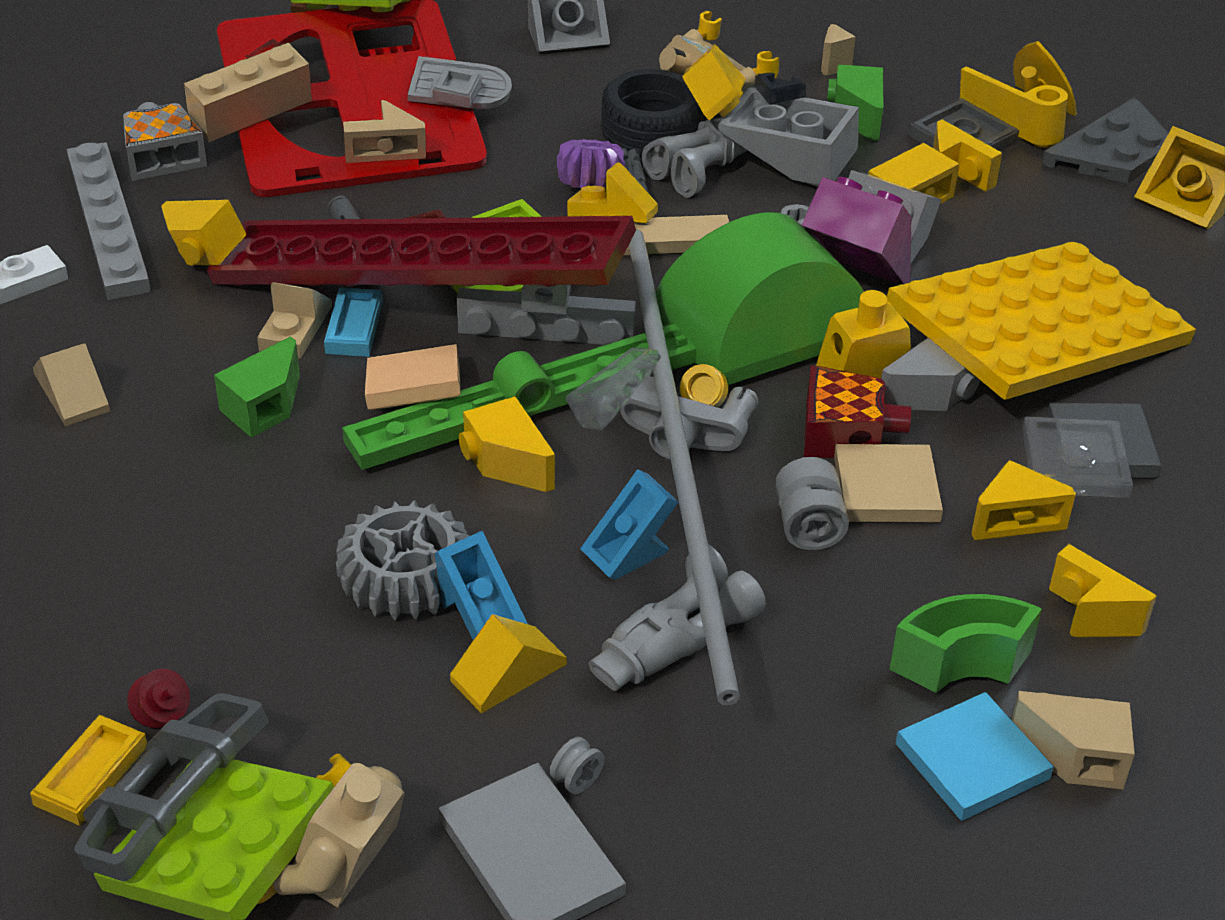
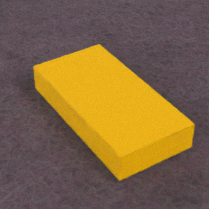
[30,715,147,826]

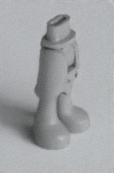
[642,117,748,198]
[588,545,766,691]

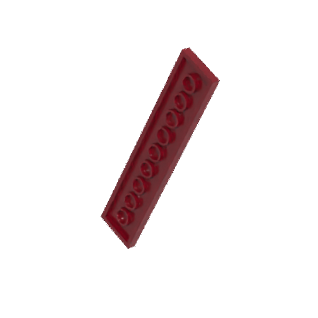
[207,216,636,287]

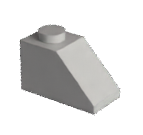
[881,338,980,411]

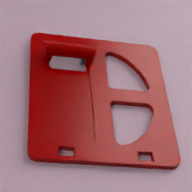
[217,0,487,197]

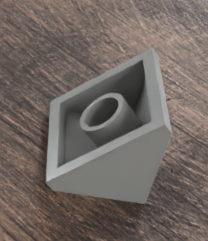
[528,0,610,53]

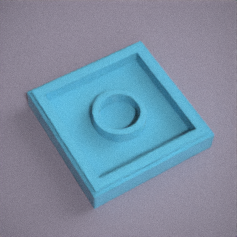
[896,692,1054,821]

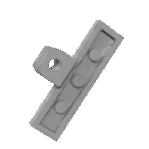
[457,285,636,345]

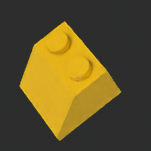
[1134,126,1225,230]

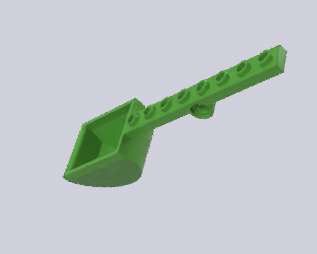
[342,212,864,470]

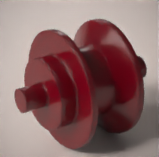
[127,668,190,728]

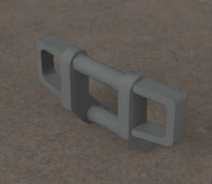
[74,693,269,881]

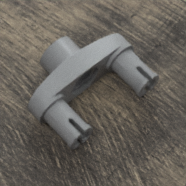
[619,365,759,459]

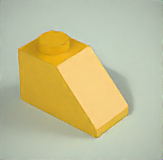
[161,200,247,265]
[459,396,555,492]

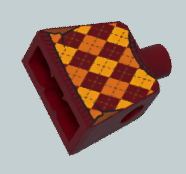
[803,365,911,458]

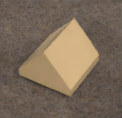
[821,24,856,75]

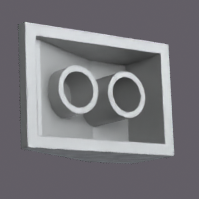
[718,87,859,187]

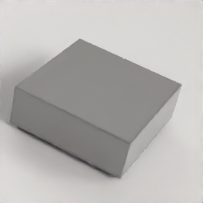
[432,66,482,108]

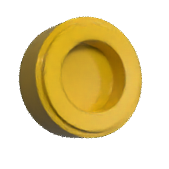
[680,364,728,408]

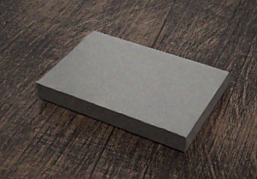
[438,763,626,920]

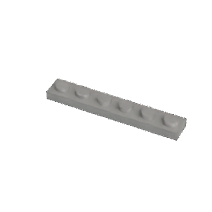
[66,142,151,300]

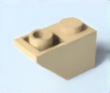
[1012,691,1135,790]

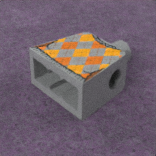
[123,102,207,181]

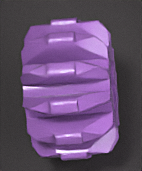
[557,139,625,189]

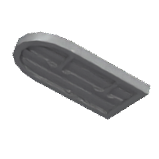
[408,56,512,109]

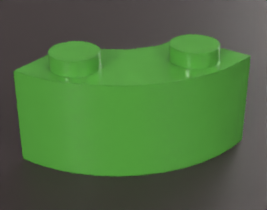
[889,594,1042,693]

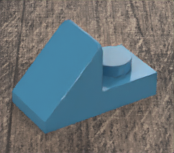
[580,469,679,580]
[435,531,528,640]

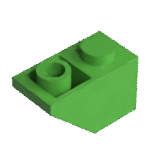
[214,336,300,438]

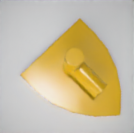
[1013,41,1077,116]

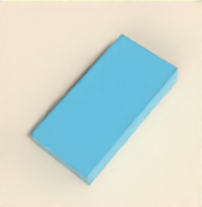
[324,288,383,357]

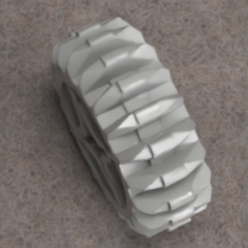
[336,500,470,621]

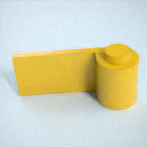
[960,66,1068,148]

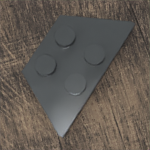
[1042,98,1169,184]

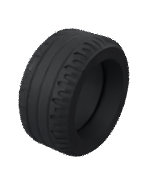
[601,69,703,158]

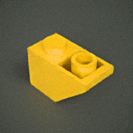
[682,44,746,121]

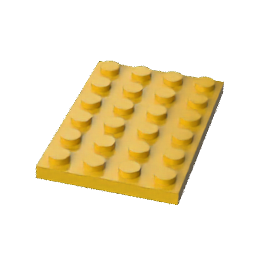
[887,242,1196,400]

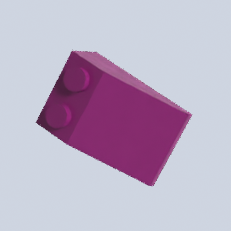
[802,177,911,285]

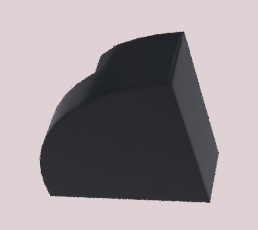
[755,73,806,105]

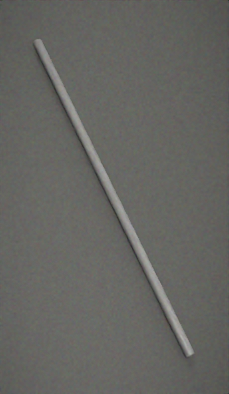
[629,229,740,706]

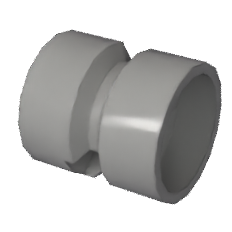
[775,457,849,551]

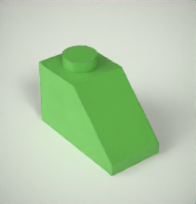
[827,64,883,141]

